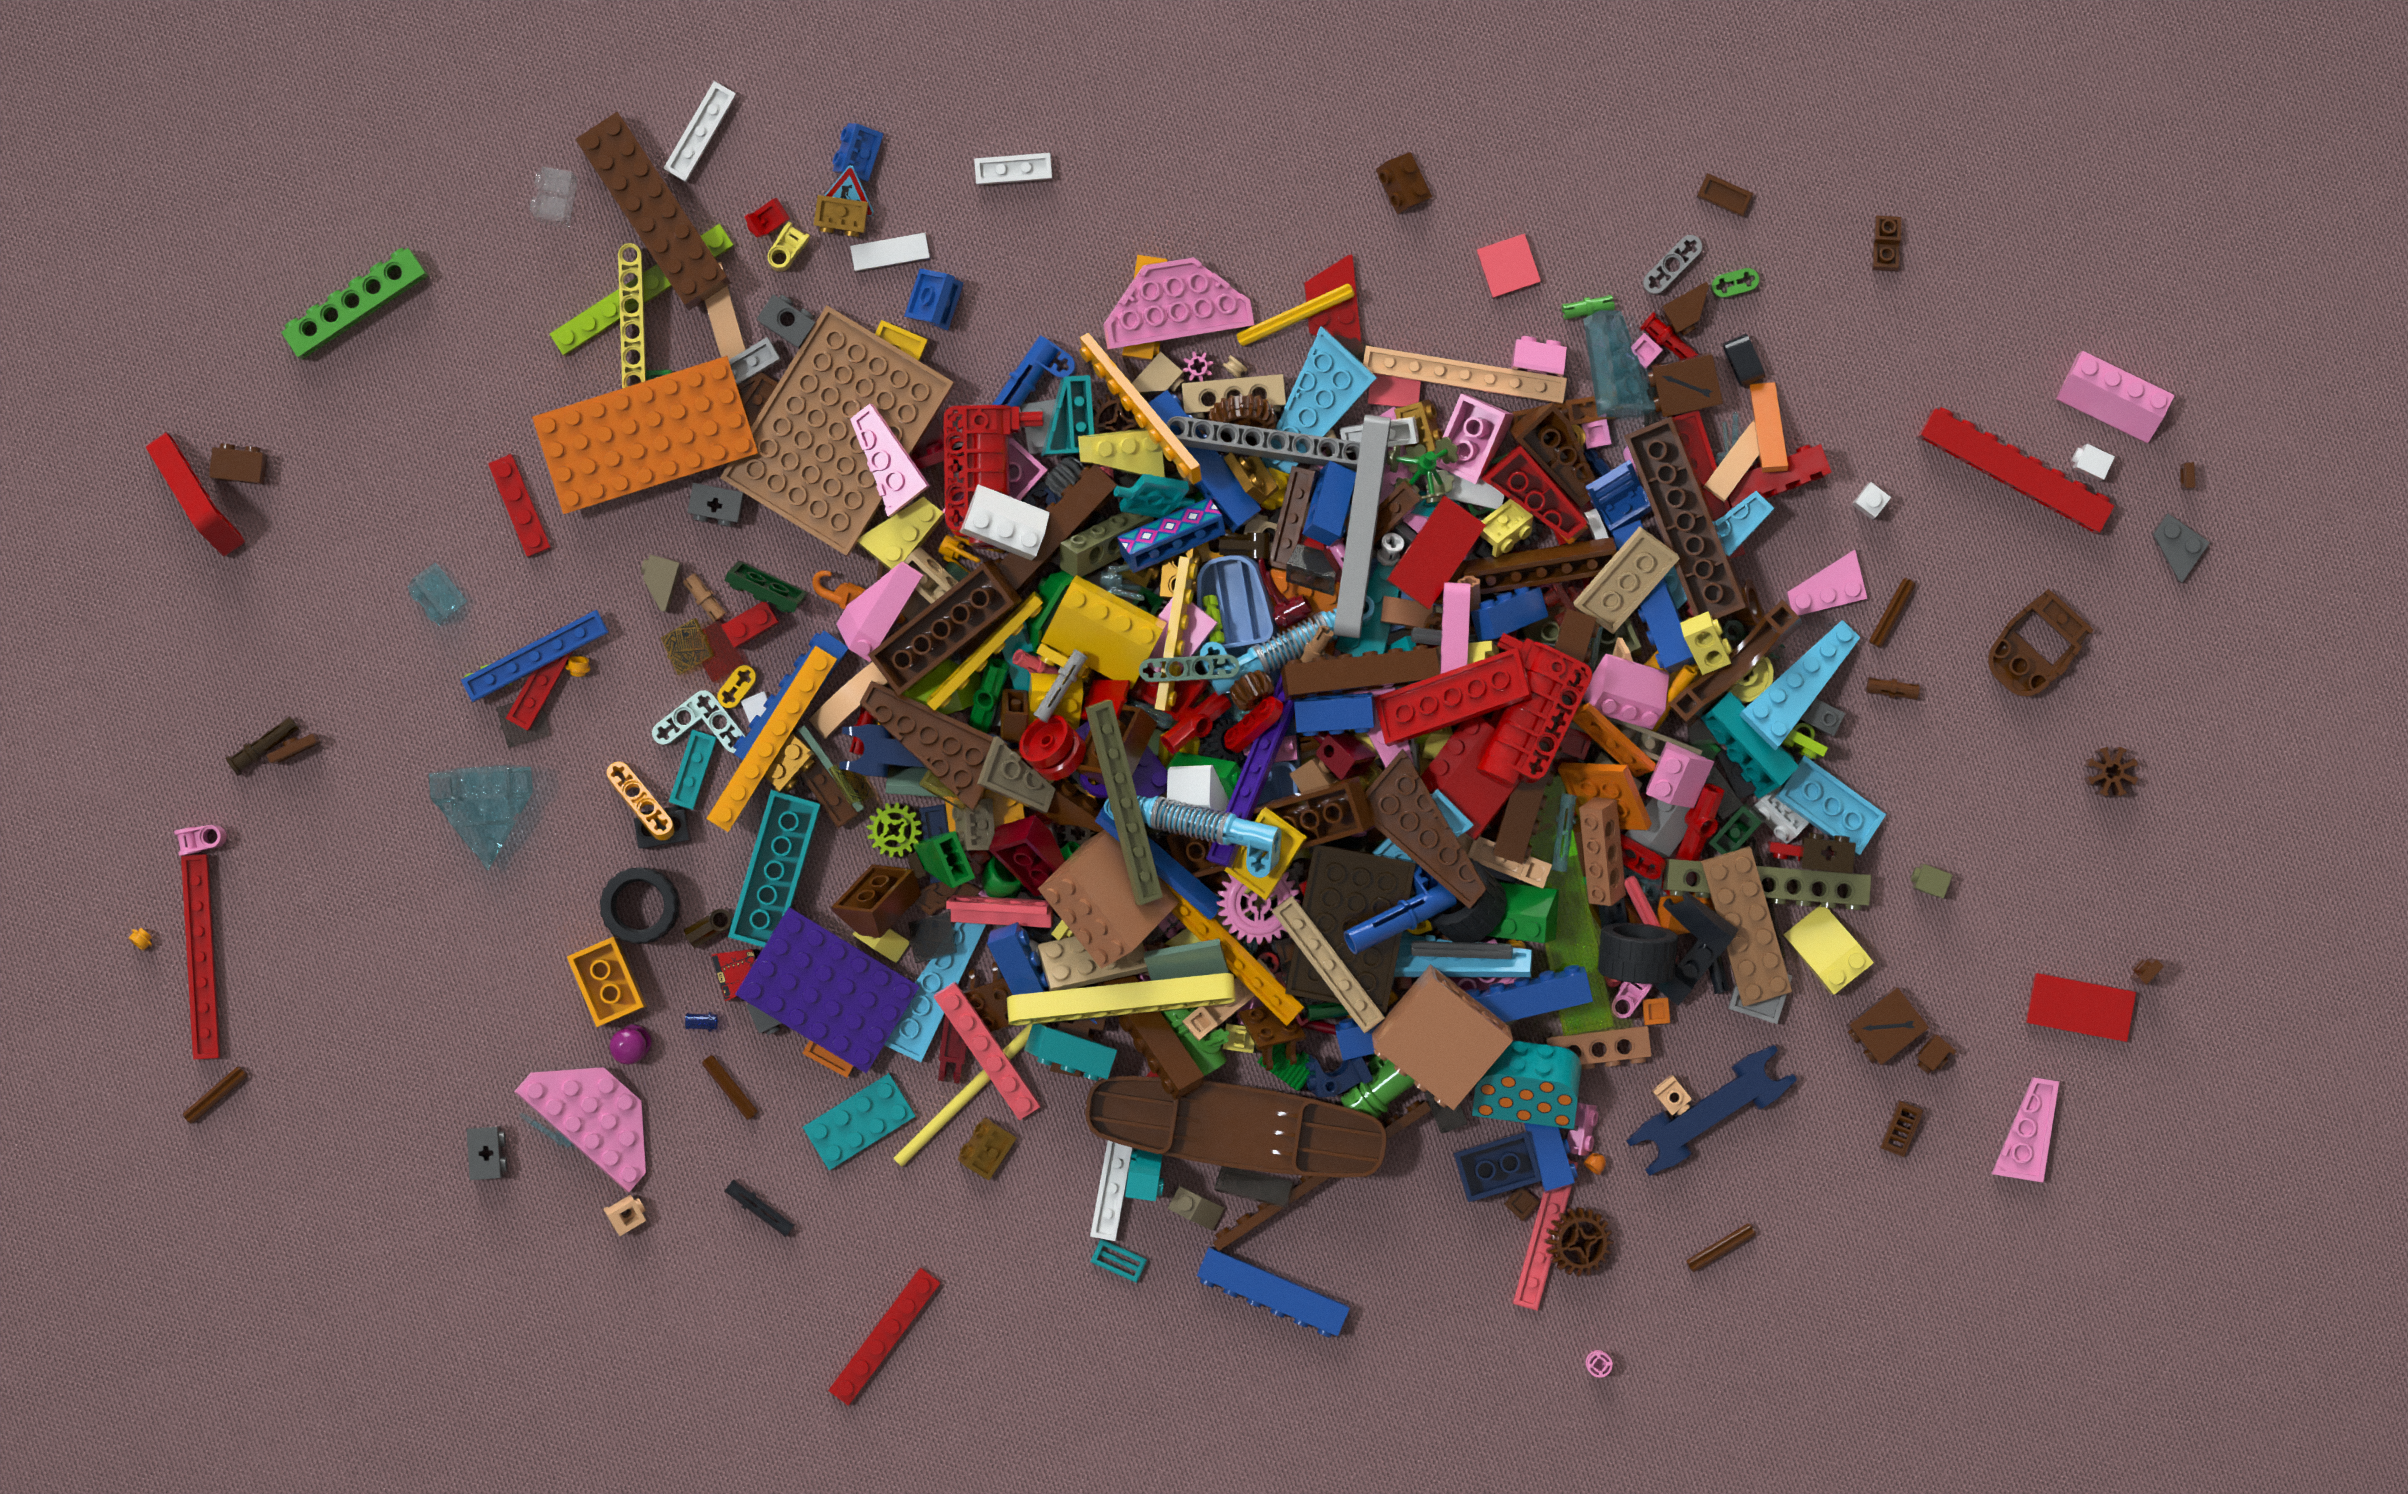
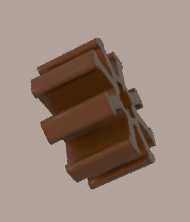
[2084,747,2138,797]

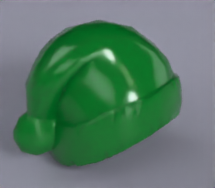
[981,855,1024,898]

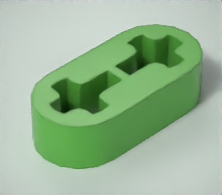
[1711,268,1759,299]

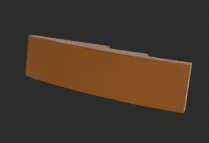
[1510,393,1617,438]

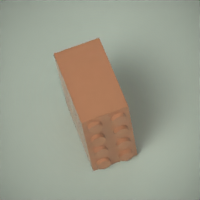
[1038,830,1179,969]
[1372,964,1513,1110]

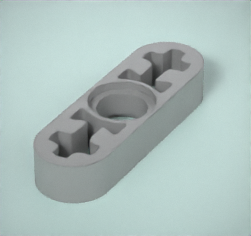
[1643,235,1702,295]

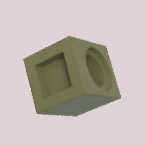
[1910,864,1952,899]

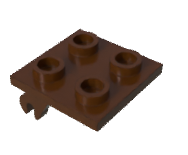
[962,962,1013,1032]
[1239,1005,1306,1071]

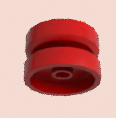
[1019,714,1086,781]

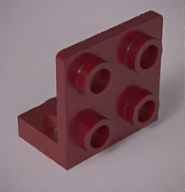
[910,416,944,470]

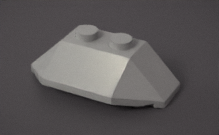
[1621,795,1697,861]

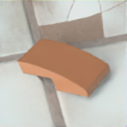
[1380,596,1433,629]

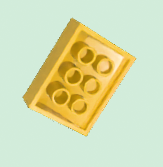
[1041,575,1167,690]

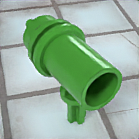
[1160,1007,1230,1076]
[1341,1053,1415,1118]

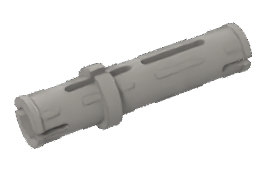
[1033,649,1088,723]

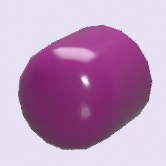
[609,1024,652,1065]

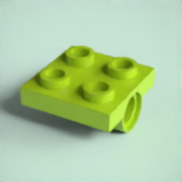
[1781,723,1828,760]

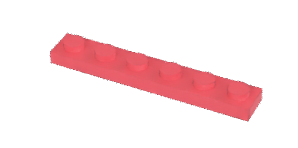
[934,982,1040,1120]

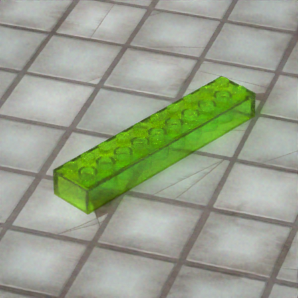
[1528,775,1614,1036]

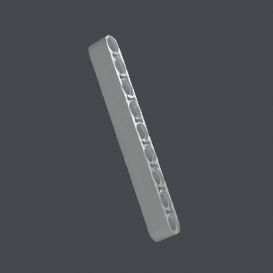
[1334,415,1391,638]
[1166,416,1389,471]

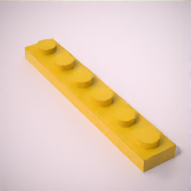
[1155,556,1197,711]
[927,591,1043,711]

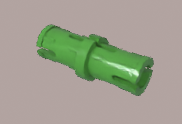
[1561,295,1615,320]

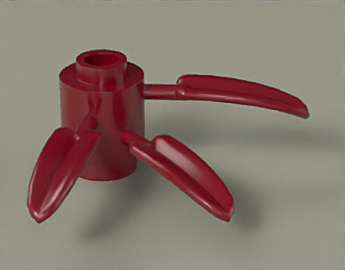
[1258,557,1312,629]

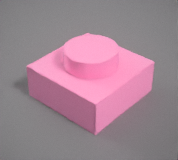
[1627,333,1663,369]
[1581,419,1611,450]

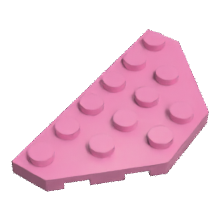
[1103,257,1254,349]
[514,1067,646,1192]

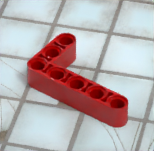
[145,432,245,557]

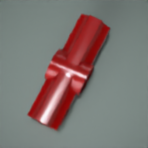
[1160,691,1231,755]
[1678,783,1725,861]

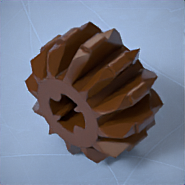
[1230,670,1275,711]

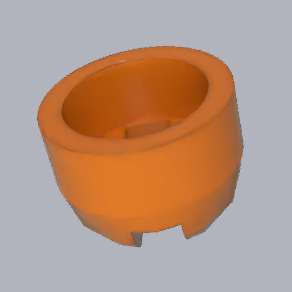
[1583,1153,1606,1175]

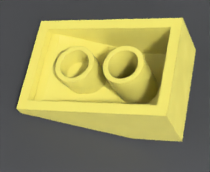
[1783,904,1874,995]

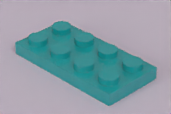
[802,1073,916,1170]

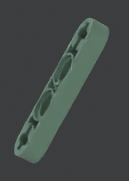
[1139,654,1240,682]

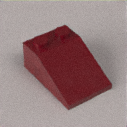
[988,815,1065,897]

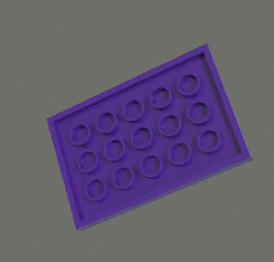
[735,907,920,1073]

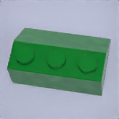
[1486,882,1559,943]

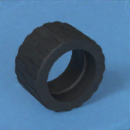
[1426,858,1507,943]
[599,867,680,944]
[1597,923,1678,984]

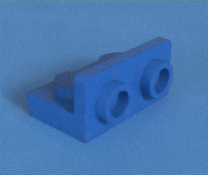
[833,123,883,182]

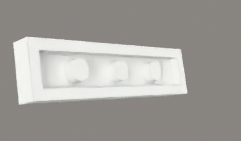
[663,81,737,182]
[1090,1140,1133,1241]

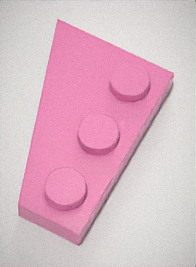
[1786,550,1867,616]

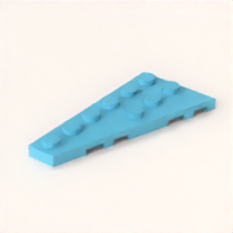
[1262,326,1377,474]

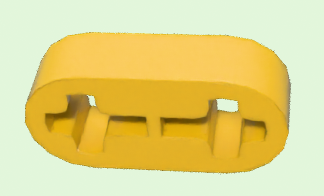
[717,665,757,708]

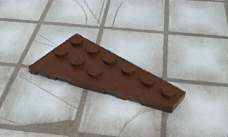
[860,680,1009,813]
[1364,748,1487,909]

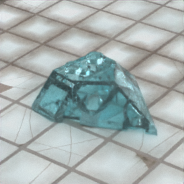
[429,765,533,871]

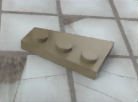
[977,736,1055,813]

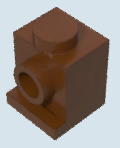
[1914,1034,1956,1075]

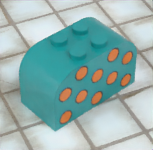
[1472,1041,1582,1129]

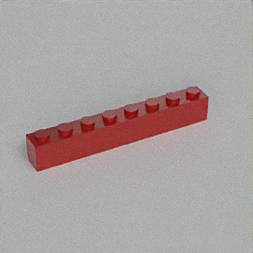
[1918,407,2114,534]

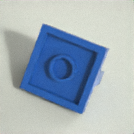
[904,269,964,331]

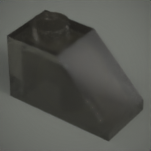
[1286,544,1336,596]

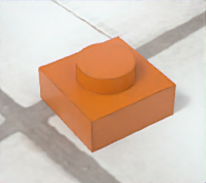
[1642,997,1670,1025]

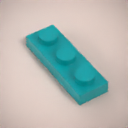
[669,729,717,810]

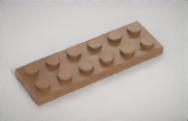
[1701,846,1792,1007]

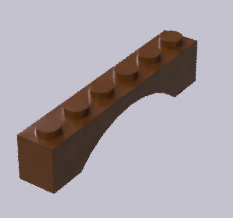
[1669,599,1802,728]
[1042,779,1173,858]

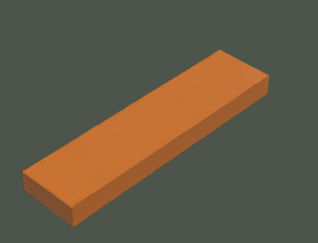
[1749,382,1788,473]
[1572,703,1656,777]

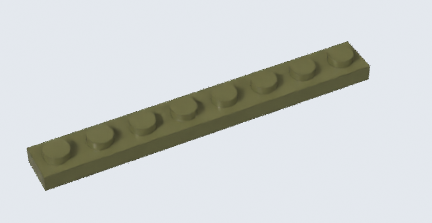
[1085,700,1163,905]

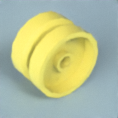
[1728,649,1774,703]

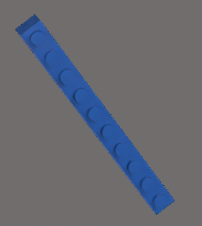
[1335,965,1593,1061]

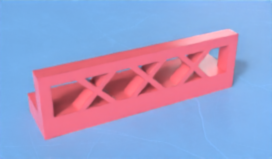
[946,895,1053,928]

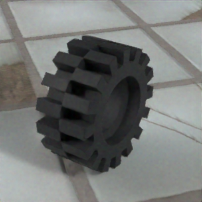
[1200,719,1245,764]

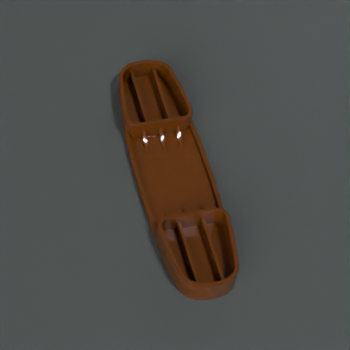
[1085,1076,1388,1178]

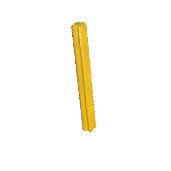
[1237,284,1354,346]

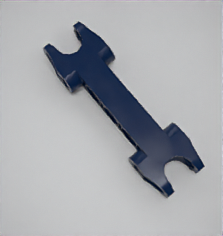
[839,724,1020,778]
[1626,1044,1797,1176]

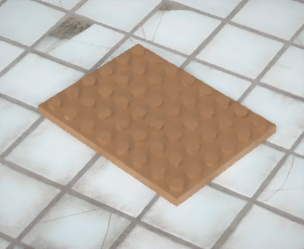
[720,305,955,557]

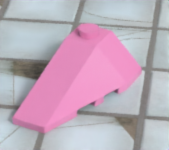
[836,562,923,662]

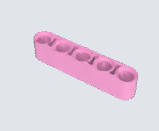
[1440,582,1470,674]

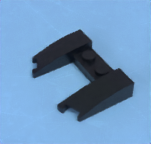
[1653,892,1739,1006]

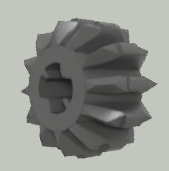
[1045,455,1085,498]

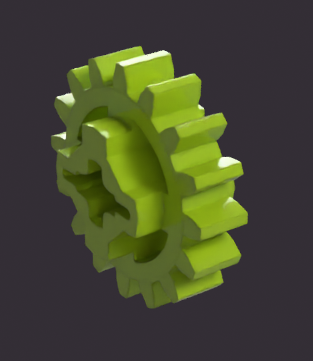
[867,802,922,858]

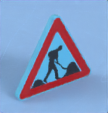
[824,165,874,216]

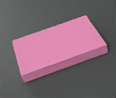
[1148,597,1218,673]

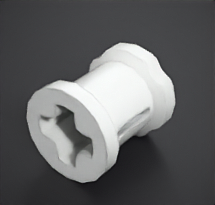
[1377,533,1404,566]

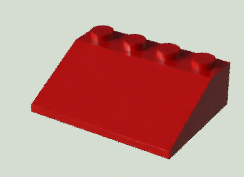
[1421,714,1537,841]

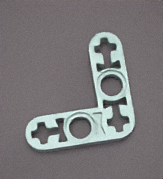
[652,690,745,753]

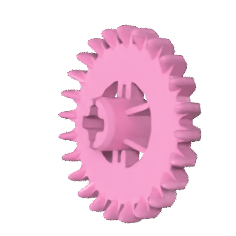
[1216,871,1301,945]

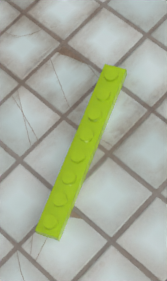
[550,224,734,356]

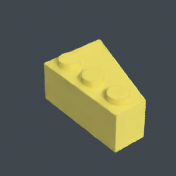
[1078,428,1165,477]
[857,497,945,570]

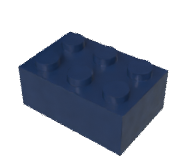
[1453,1130,1542,1202]

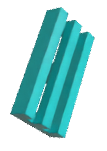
[1090,1239,1147,1283]

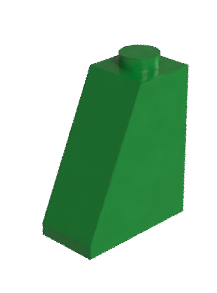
[1166,752,1241,800]
[913,831,975,888]

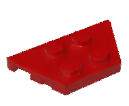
[1304,254,1362,353]

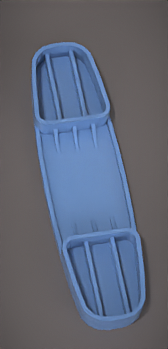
[1197,555,1302,804]

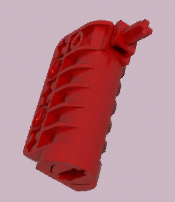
[944,405,1044,549]
[1476,632,1592,789]

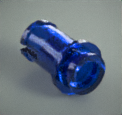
[685,1012,718,1032]

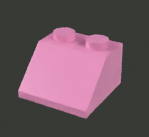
[1511,336,1567,377]
[1646,742,1714,808]

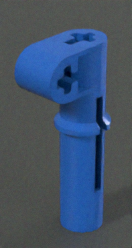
[992,335,1078,407]
[1344,865,1456,954]

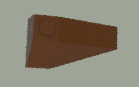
[1510,403,1595,508]

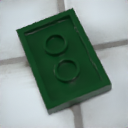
[724,560,808,613]

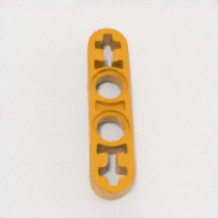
[607,762,674,840]

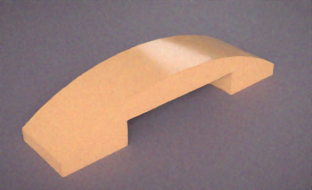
[705,262,746,360]
[1704,420,1759,502]
[809,662,889,739]
[1457,833,1552,888]
[1182,958,1276,1041]

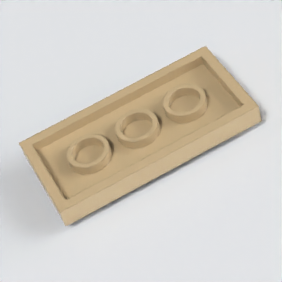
[1573,527,1680,634]
[1037,936,1148,991]

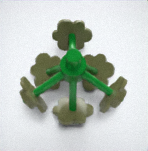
[1387,436,1459,505]

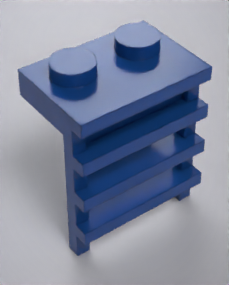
[1585,459,1652,535]

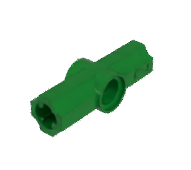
[968,658,1010,734]

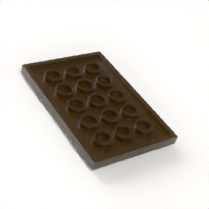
[1285,844,1416,1012]

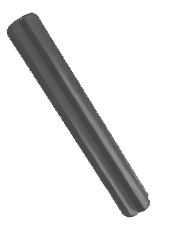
[1411,941,1513,959]

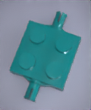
[1114,474,1195,518]

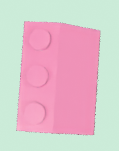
[1583,654,1669,730]

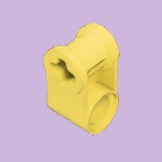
[768,222,811,272]

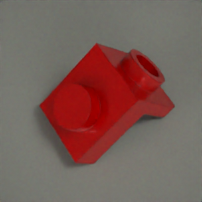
[744,198,790,238]

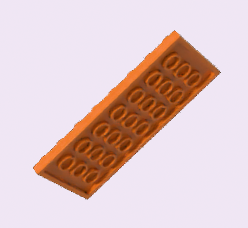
[532,356,758,514]

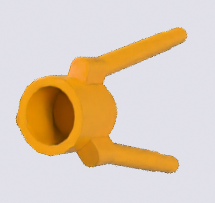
[938,534,1005,576]

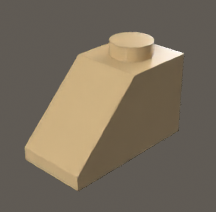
[1132,352,1185,396]

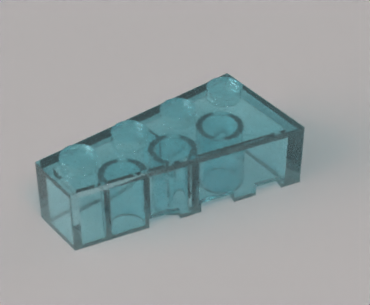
[1583,310,1656,417]

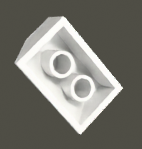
[960,484,1050,560]

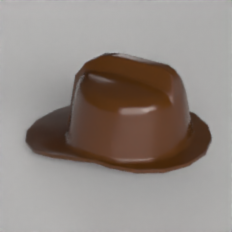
[1732,579,1765,626]

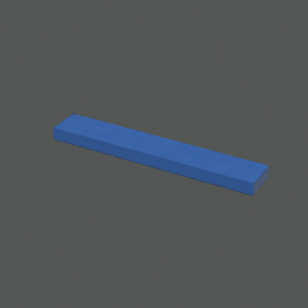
[461,610,609,703]
[1095,806,1221,920]

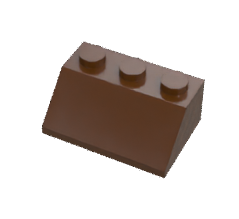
[1075,705,1158,785]
[831,864,921,938]

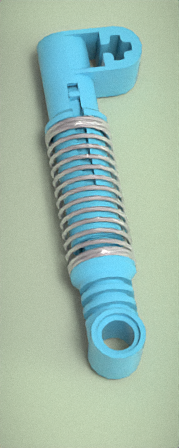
[1200,595,1374,696]
[1104,795,1281,878]

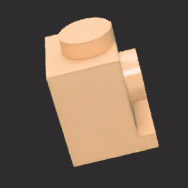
[1652,1075,1692,1116]
[603,1195,646,1236]

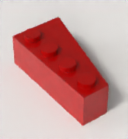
[1482,444,1588,540]
[1727,444,1832,509]

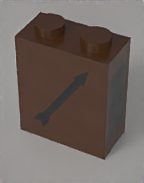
[1647,352,1723,417]
[1846,987,1929,1065]

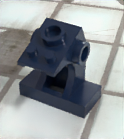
[1305,1055,1373,1097]

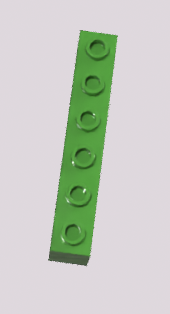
[281,248,428,360]

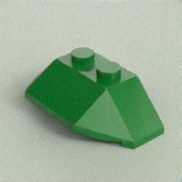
[1025,571,1088,656]

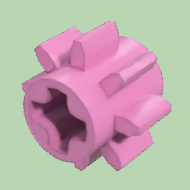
[1182,351,1213,382]

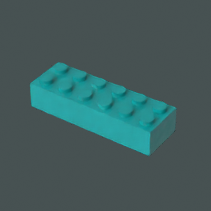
[728,790,822,947]

